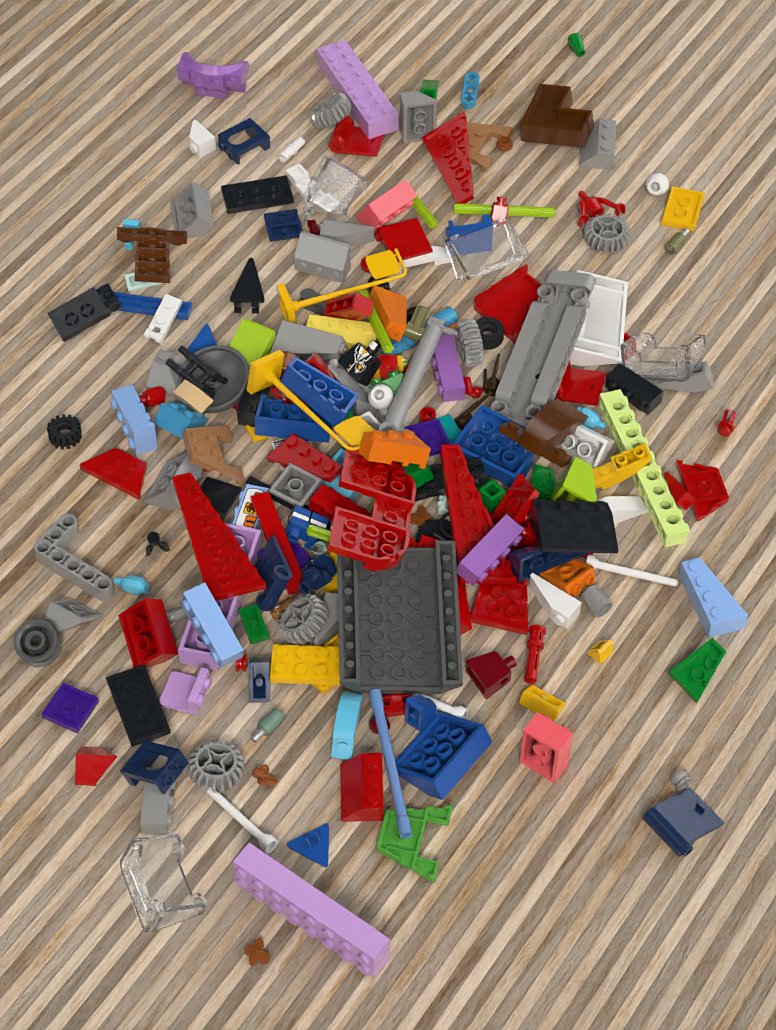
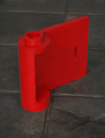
[328,116,385,157]
[374,217,433,262]
[554,360,607,406]

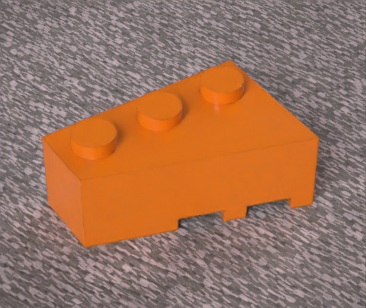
[358,430,431,469]

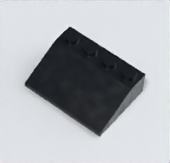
[529,499,619,554]

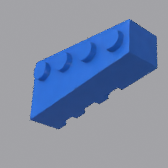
[280,356,360,427]
[254,394,332,443]

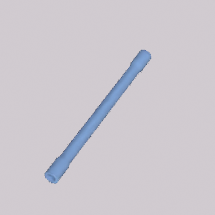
[369,689,413,839]

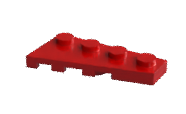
[266,433,342,483]

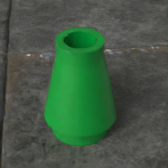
[567,33,586,57]

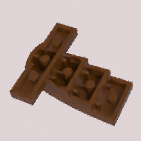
[117,227,187,283]
[498,399,588,468]

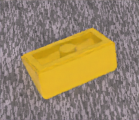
[519,685,566,722]

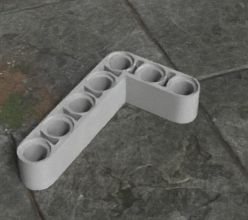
[34,514,114,601]

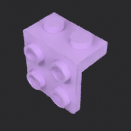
[159,667,212,716]

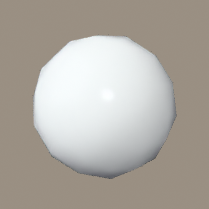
[646,173,669,196]
[368,384,393,410]

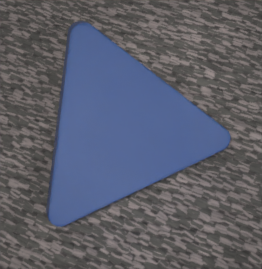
[187,324,217,353]
[287,824,329,867]

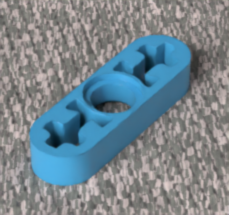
[461,72,480,109]

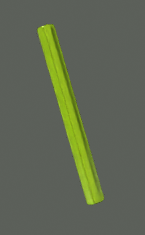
[454,203,555,217]
[358,289,394,354]

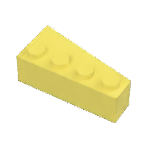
[306,314,379,355]

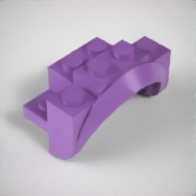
[177,52,249,99]

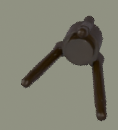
[482,353,501,396]
[454,392,492,431]

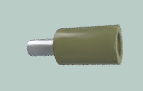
[664,228,689,255]

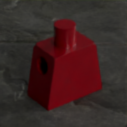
[465,651,517,699]

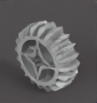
[308,93,352,129]
[584,213,630,254]
[455,318,484,367]
[278,594,329,645]
[188,739,245,793]

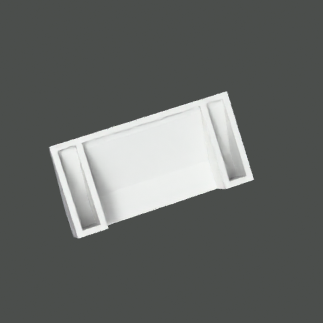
[570,270,628,366]

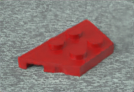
[80,448,147,500]
[676,460,729,522]
[491,473,539,526]

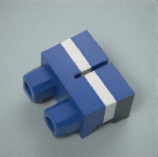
[285,505,329,550]

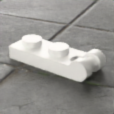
[144,294,183,344]

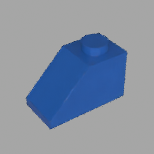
[405,695,437,732]

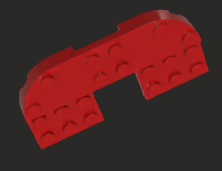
[327,445,416,571]

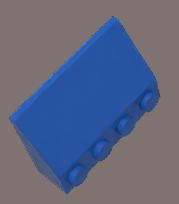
[452,405,537,487]
[395,711,492,800]

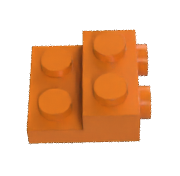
[539,559,596,596]

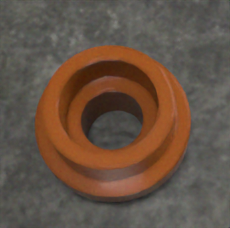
[496,136,513,151]

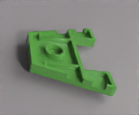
[376,805,453,883]

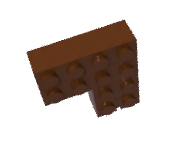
[519,84,594,148]

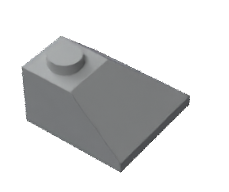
[146,349,185,399]
[269,463,322,507]
[44,598,102,633]

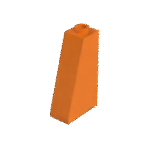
[369,285,407,342]

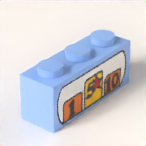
[230,484,269,530]

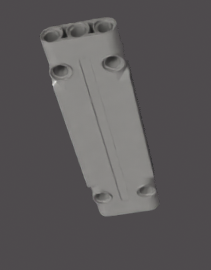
[491,270,596,427]

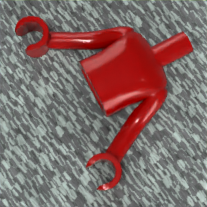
[578,190,626,227]

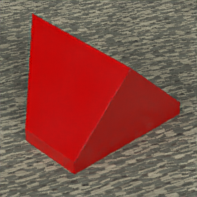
[75,746,118,786]

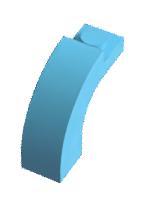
[331,691,364,760]

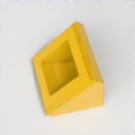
[587,640,614,664]

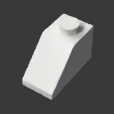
[189,119,216,158]

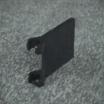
[201,477,241,522]

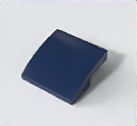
[264,209,303,242]

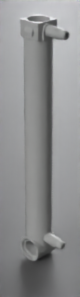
[379,316,458,432]

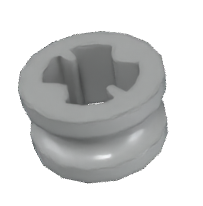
[671,770,692,791]

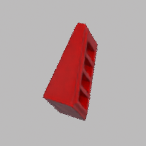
[664,472,696,510]

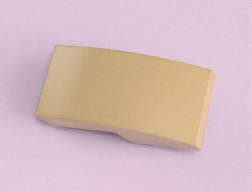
[173,380,214,416]

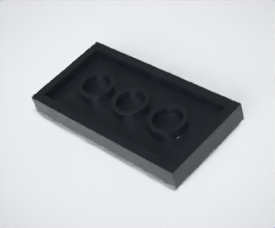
[221,175,294,214]
[105,665,171,747]

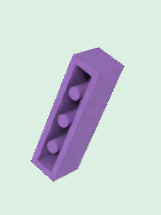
[431,334,465,402]
[457,514,524,587]

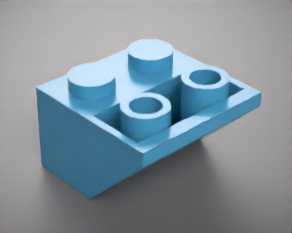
[153,401,209,439]

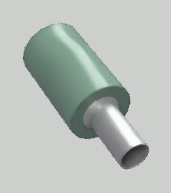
[312,541,330,556]
[250,708,285,743]

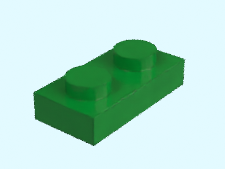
[238,604,269,645]

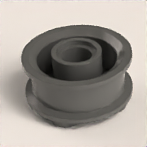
[14,619,62,667]

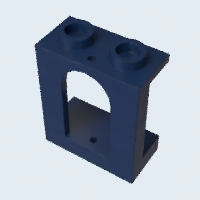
[217,118,270,165]
[120,740,189,795]

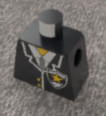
[337,340,382,387]

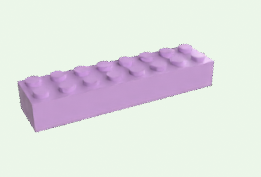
[316,40,399,139]
[178,523,262,671]
[233,843,390,978]

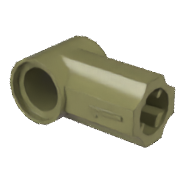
[403,306,431,343]

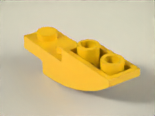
[592,443,652,491]

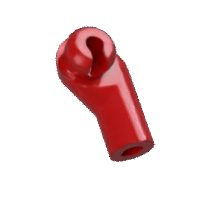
[463,377,483,398]

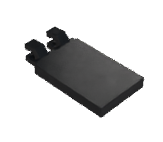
[47,283,122,342]
[415,457,485,501]

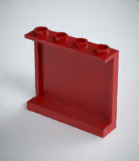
[474,264,542,343]

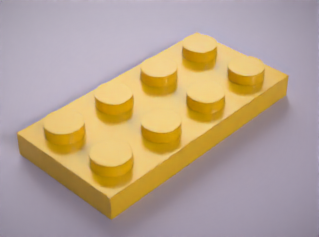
[270,644,341,685]

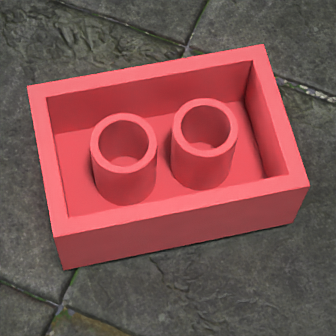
[356,179,417,231]
[520,712,573,783]

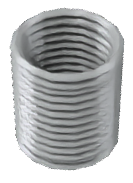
[581,585,613,617]

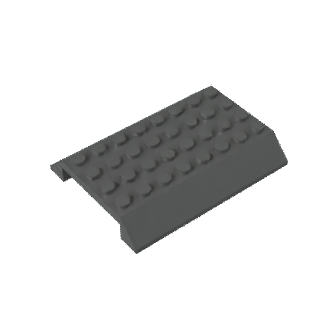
[337,541,463,694]

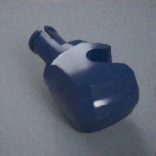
[299,554,337,594]

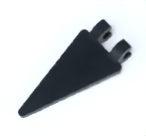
[230,258,265,314]

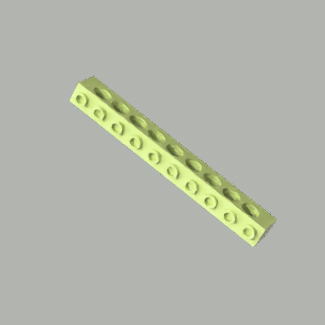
[598,389,690,547]

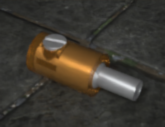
[270,592,304,622]

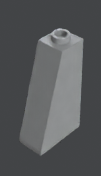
[270,320,347,360]

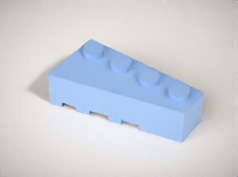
[110,385,158,455]
[679,558,748,638]
[181,583,244,668]

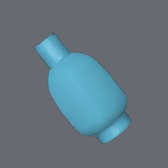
[577,407,607,430]
[114,575,149,595]

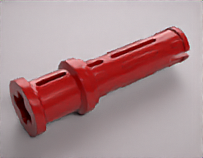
[524,625,546,684]

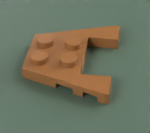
[467,123,513,172]
[182,425,245,486]

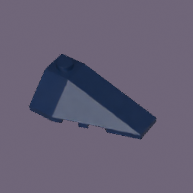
[508,545,588,582]

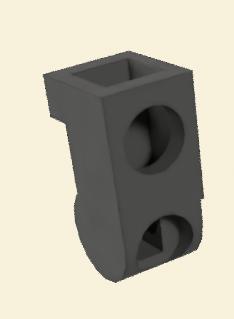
[300,288,334,316]

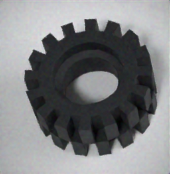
[47,414,82,449]

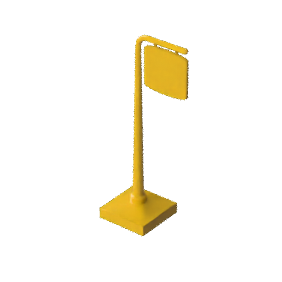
[277,248,407,324]
[247,350,374,451]

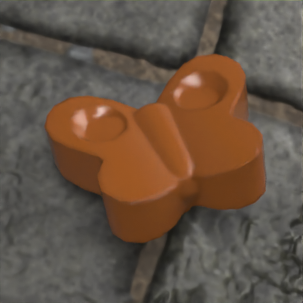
[410,506,431,528]
[252,764,278,787]
[244,938,270,966]

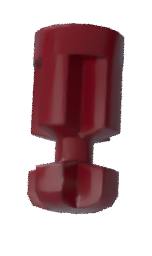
[307,219,320,236]

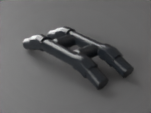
[165,345,228,398]

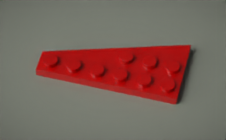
[421,112,474,204]

